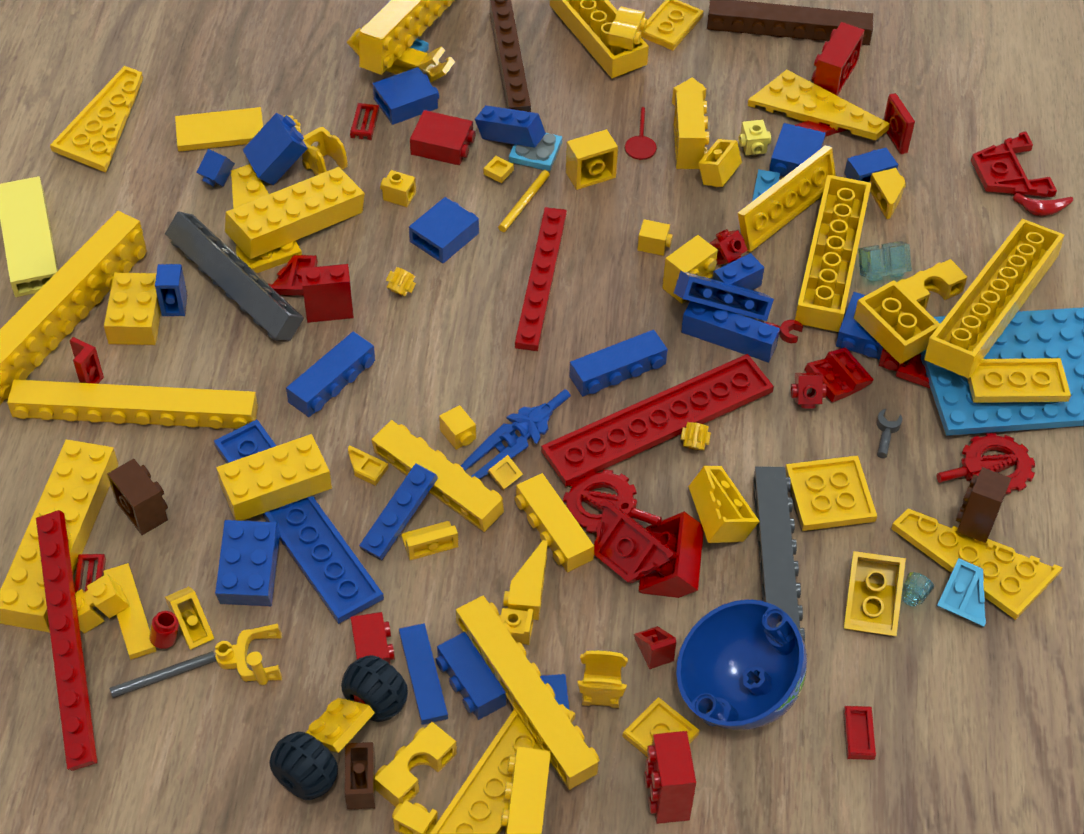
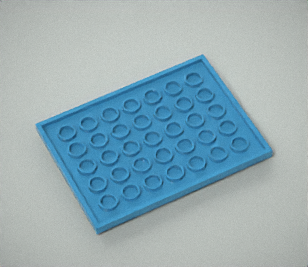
[919,307,1084,436]

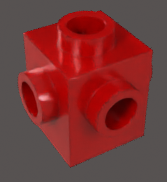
[709,229,748,265]
[791,373,827,409]

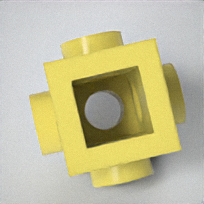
[739,120,771,155]

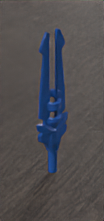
[460,389,571,479]

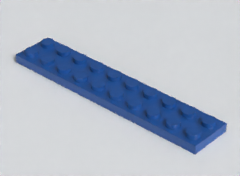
[214,420,384,624]

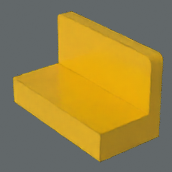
[401,521,458,560]

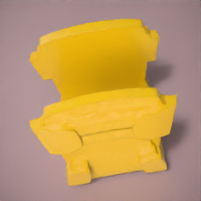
[302,127,348,176]
[577,651,628,709]

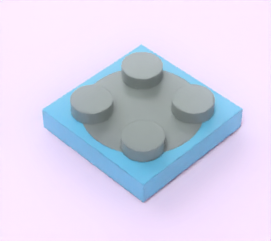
[509,133,562,171]

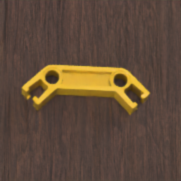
[347,24,455,83]

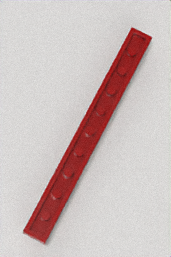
[36,510,97,771]

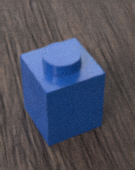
[196,149,235,187]

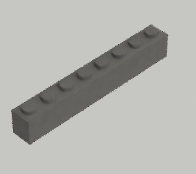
[165,211,304,341]
[753,466,805,643]

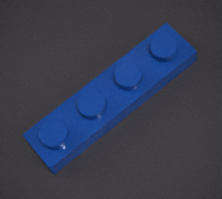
[359,463,438,561]

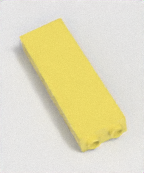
[0,176,58,297]

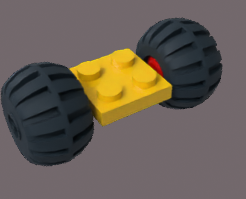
[269,655,408,800]

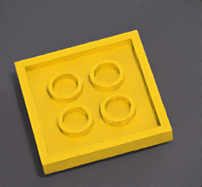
[785,455,877,531]

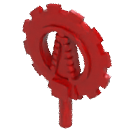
[937,433,1035,494]
[563,470,662,533]

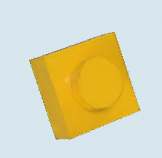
[483,156,514,183]
[488,455,523,490]

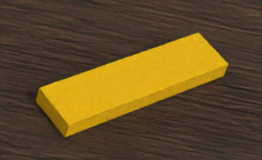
[103,563,156,660]

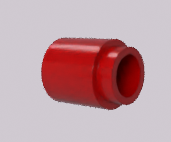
[149,611,179,649]

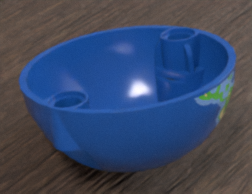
[676,599,807,730]

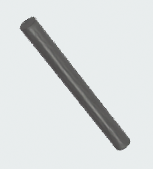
[109,651,216,698]

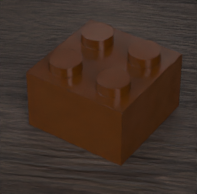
[107,459,168,535]
[956,467,1011,543]

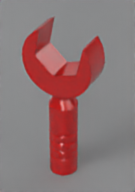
[757,320,803,343]

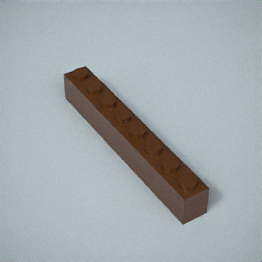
[489,0,531,112]
[707,0,873,45]

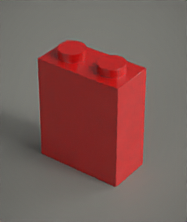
[410,110,476,166]
[301,264,354,323]

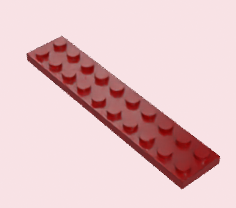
[541,354,774,487]

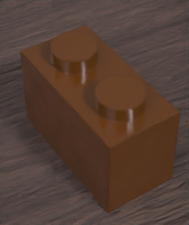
[345,742,375,810]

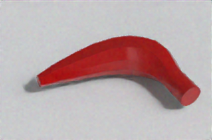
[1013,193,1073,216]

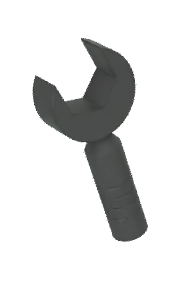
[877,409,902,458]

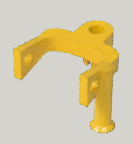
[215,623,282,685]

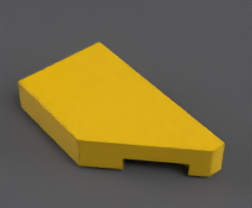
[348,445,389,486]

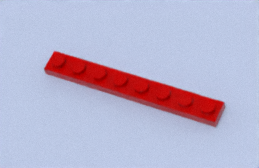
[515,207,567,351]

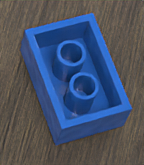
[215,520,280,606]

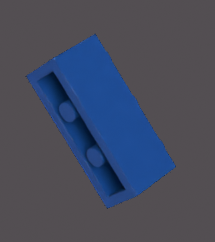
[475,105,546,148]
[436,632,506,720]

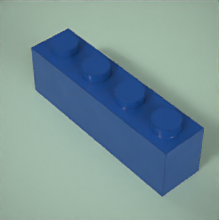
[674,271,774,321]
[681,301,780,363]
[569,330,668,397]
[286,331,375,417]

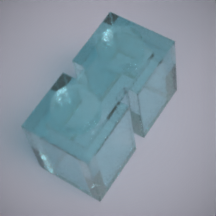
[858,241,912,281]

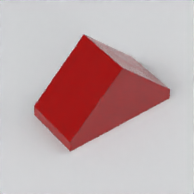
[634,626,676,670]

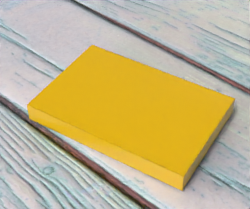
[641,0,704,51]

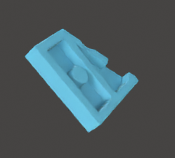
[937,558,986,627]

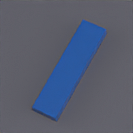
[399,623,448,725]

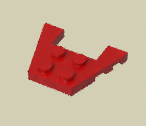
[971,131,1057,197]

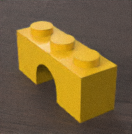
[897,259,967,309]
[374,722,457,807]

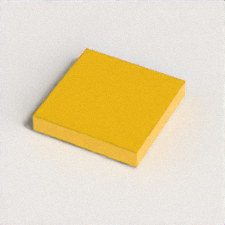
[622,697,700,757]

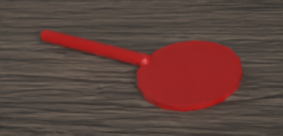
[625,107,657,160]

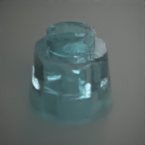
[902,572,934,606]

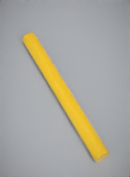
[498,170,550,232]

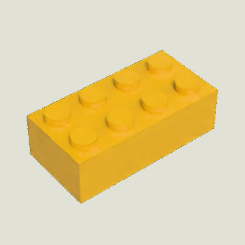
[216,434,332,521]

